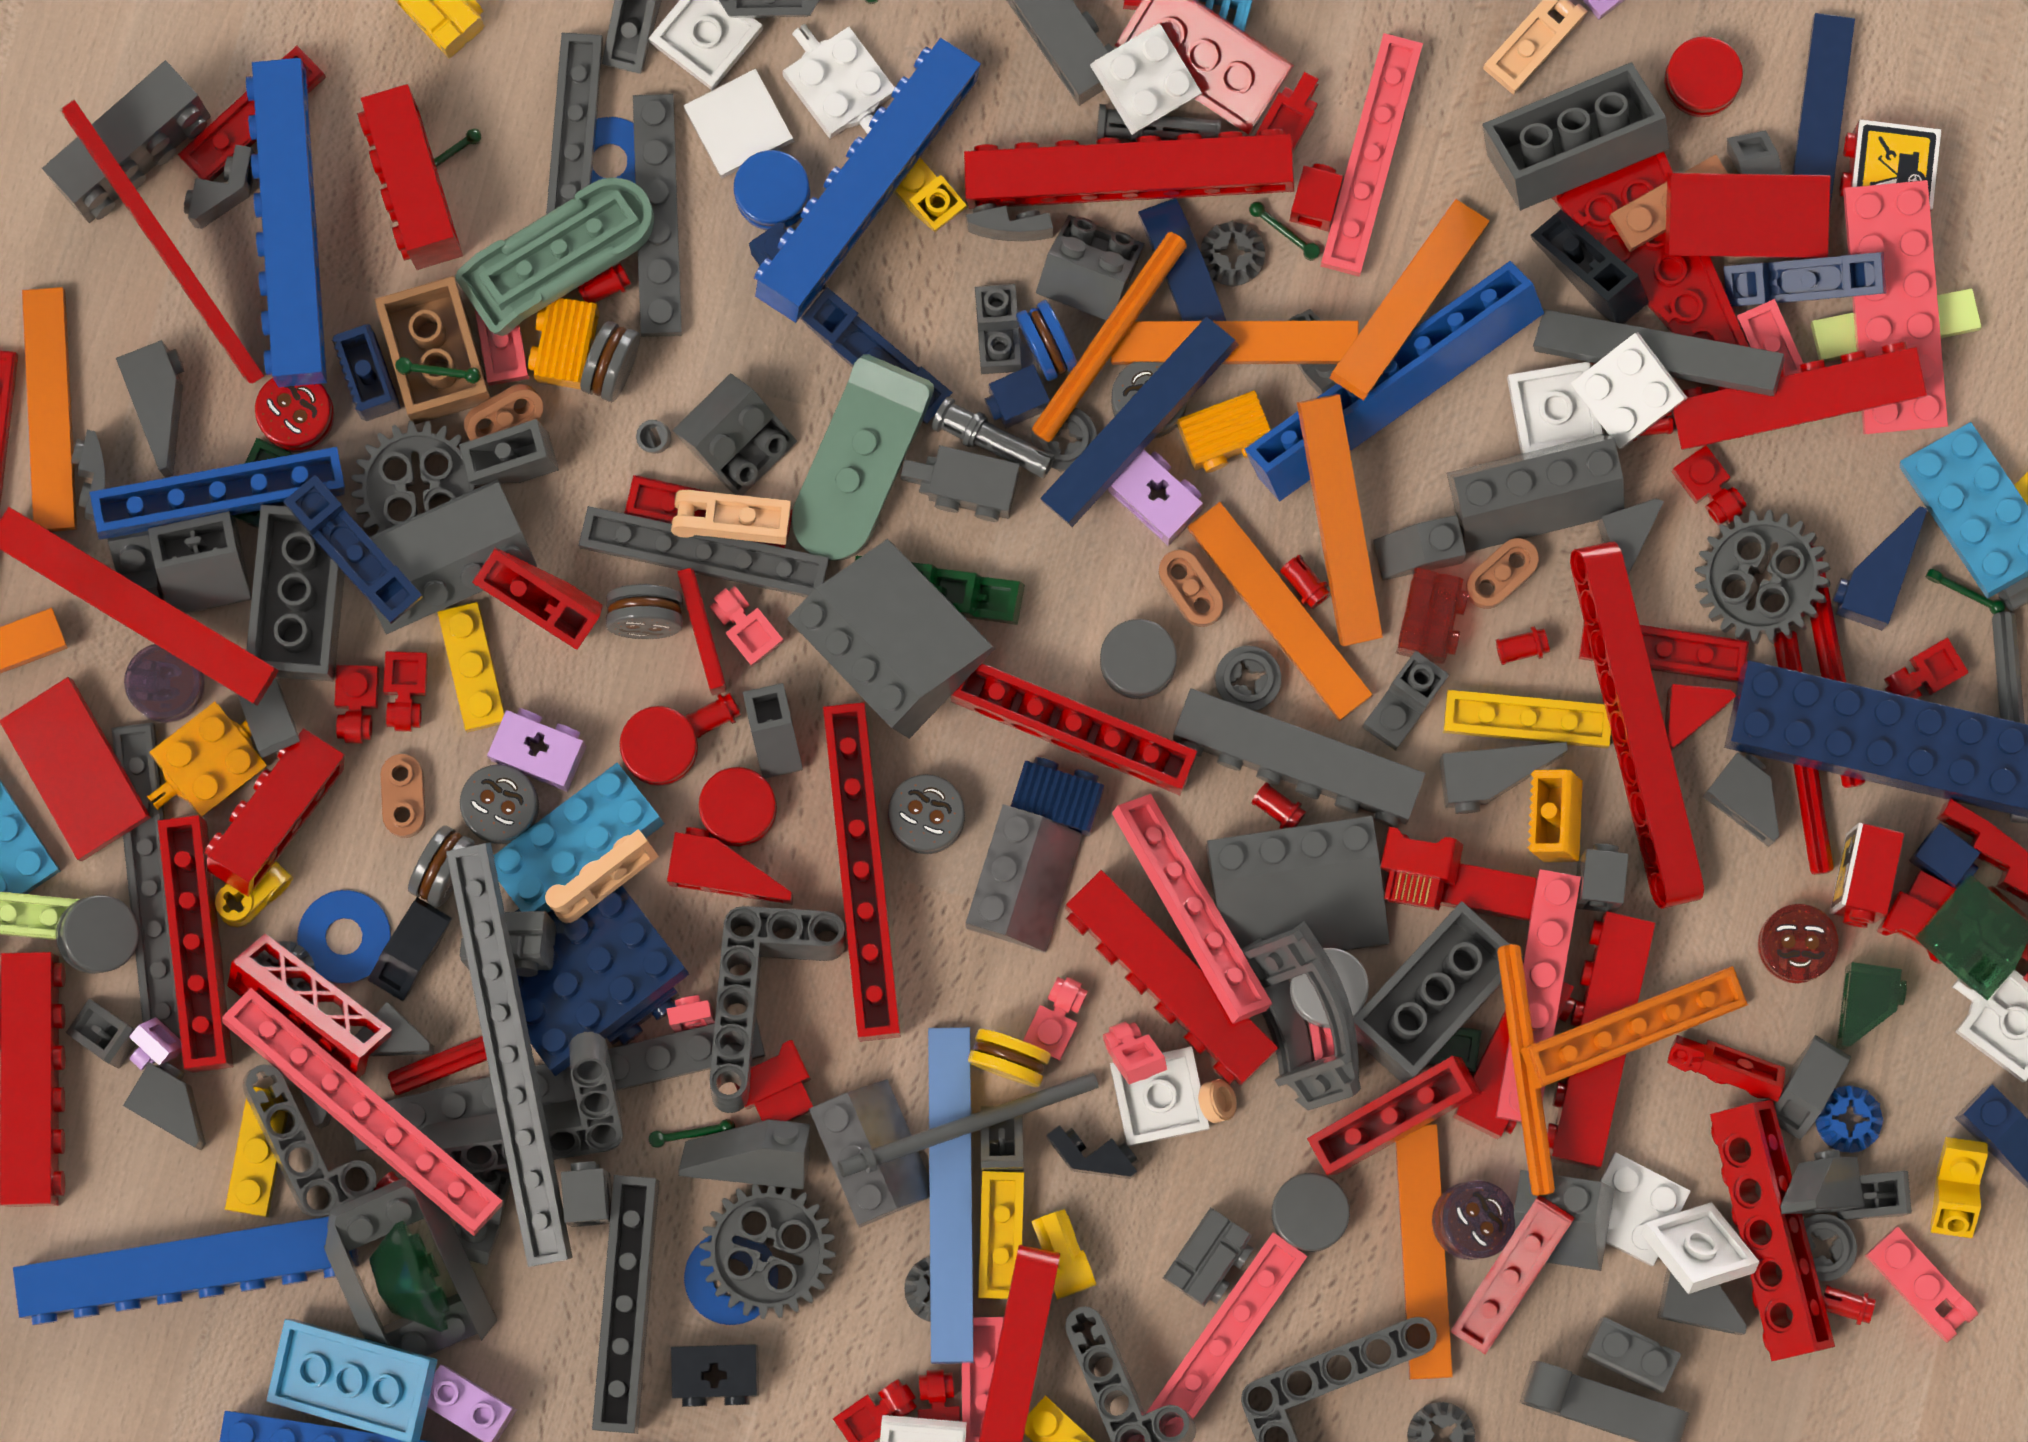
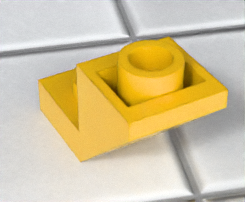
[894,157,967,232]
[1930,1137,1988,1238]

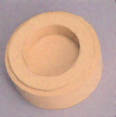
[1198,1079,1237,1123]

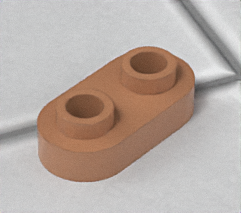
[464,384,543,441]
[1466,538,1539,609]
[1158,550,1223,627]
[380,754,426,838]

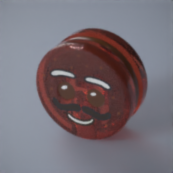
[1757,904,1839,984]

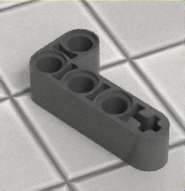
[243,1064,377,1217]
[1065,1306,1196,1442]
[1520,1361,1689,1442]

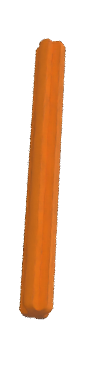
[1032,232,1187,442]
[1497,944,1555,1196]

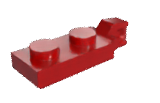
[1255,72,1319,153]
[1667,1035,1786,1102]

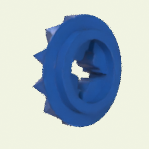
[1815,1085,1884,1153]

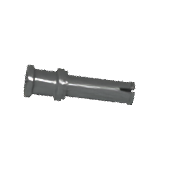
[1096,104,1221,142]
[932,396,1055,479]

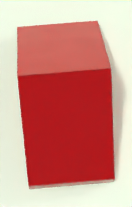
[1665,684,1736,751]

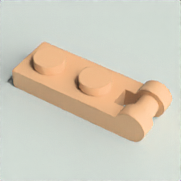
[1483,0,1588,95]
[671,490,791,545]
[545,829,659,923]

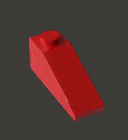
[472,547,603,650]
[667,827,794,905]

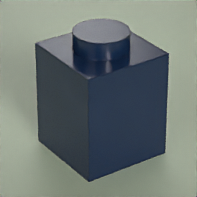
[984,364,1050,429]
[1909,823,1980,887]

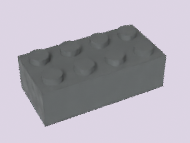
[42,60,211,223]
[1482,62,1670,211]
[247,505,345,682]
[1353,901,1524,1084]

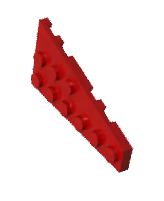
[1552,151,1749,347]

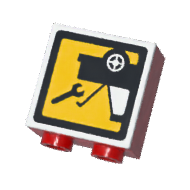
[1839,120,1941,212]
[1829,823,1904,928]

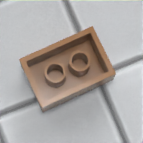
[374,276,491,425]

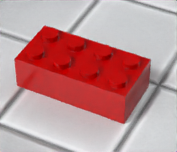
[357,84,463,270]

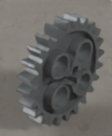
[351,421,483,534]
[1695,510,1831,645]
[699,1184,836,1319]

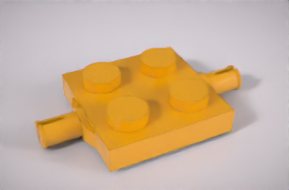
[146,701,267,817]

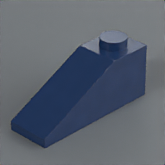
[1833,506,1927,631]
[1955,1084,2028,1189]

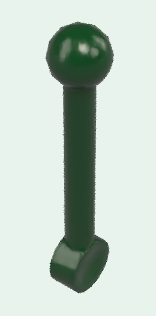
[434,129,481,167]
[1249,202,1320,261]
[395,357,481,384]
[1925,569,2006,615]
[649,1119,735,1148]

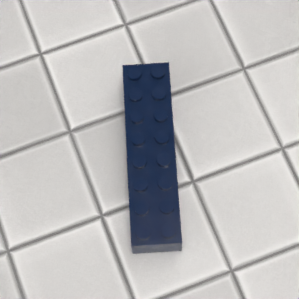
[1724,660,2028,818]

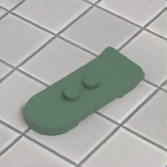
[455,178,654,336]
[792,354,934,561]

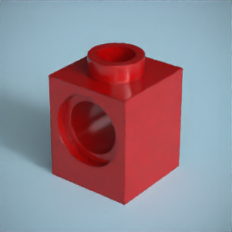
[1289,164,1343,232]

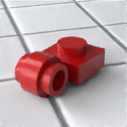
[1671,445,1747,525]
[1884,637,1969,699]
[383,651,428,732]
[334,665,380,744]
[917,1369,961,1422]
[832,1379,917,1442]

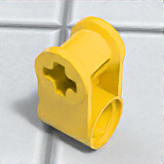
[215,861,294,928]

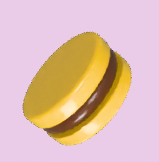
[968,1029,1051,1087]

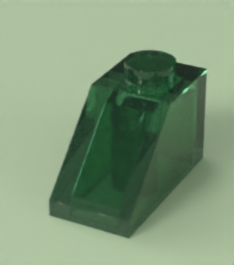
[1836,962,1907,1050]

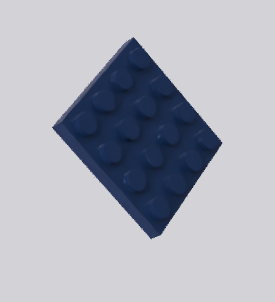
[515,885,690,1076]

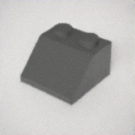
[1514,1170,1615,1271]

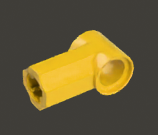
[1031,1209,1097,1300]

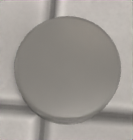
[1290,948,1369,1028]

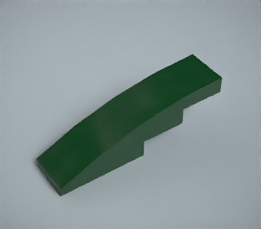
[855,556,1025,625]

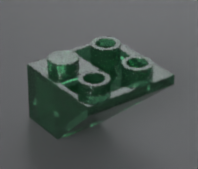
[1915,874,2028,1001]
[369,1221,450,1332]

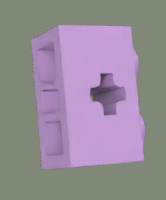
[1108,450,1203,546]
[487,708,587,792]
[427,1364,517,1442]

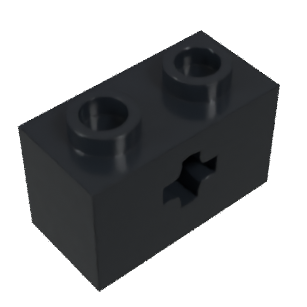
[671,1344,759,1407]

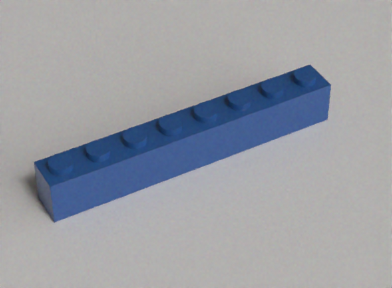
[754,37,981,323]
[246,58,327,387]
[1245,261,1544,502]
[13,1216,359,1325]

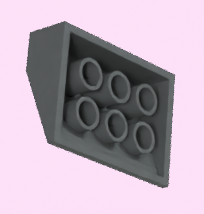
[787,539,995,739]
[1206,816,1390,951]

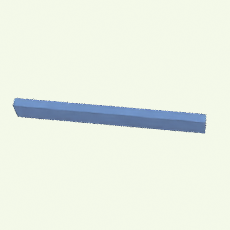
[928,1027,974,1364]

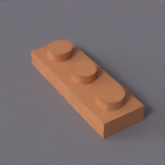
[1609,154,1728,252]

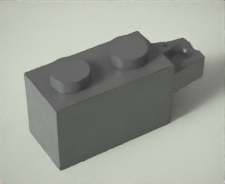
[900,445,1020,522]

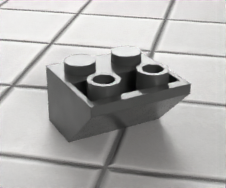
[1036,215,1145,320]
[672,373,797,496]
[148,511,252,614]

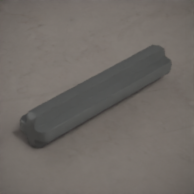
[1992,612,2025,724]

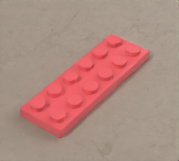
[1843,180,1948,434]

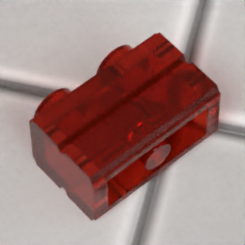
[1396,568,1469,664]

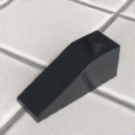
[1530,209,1649,324]

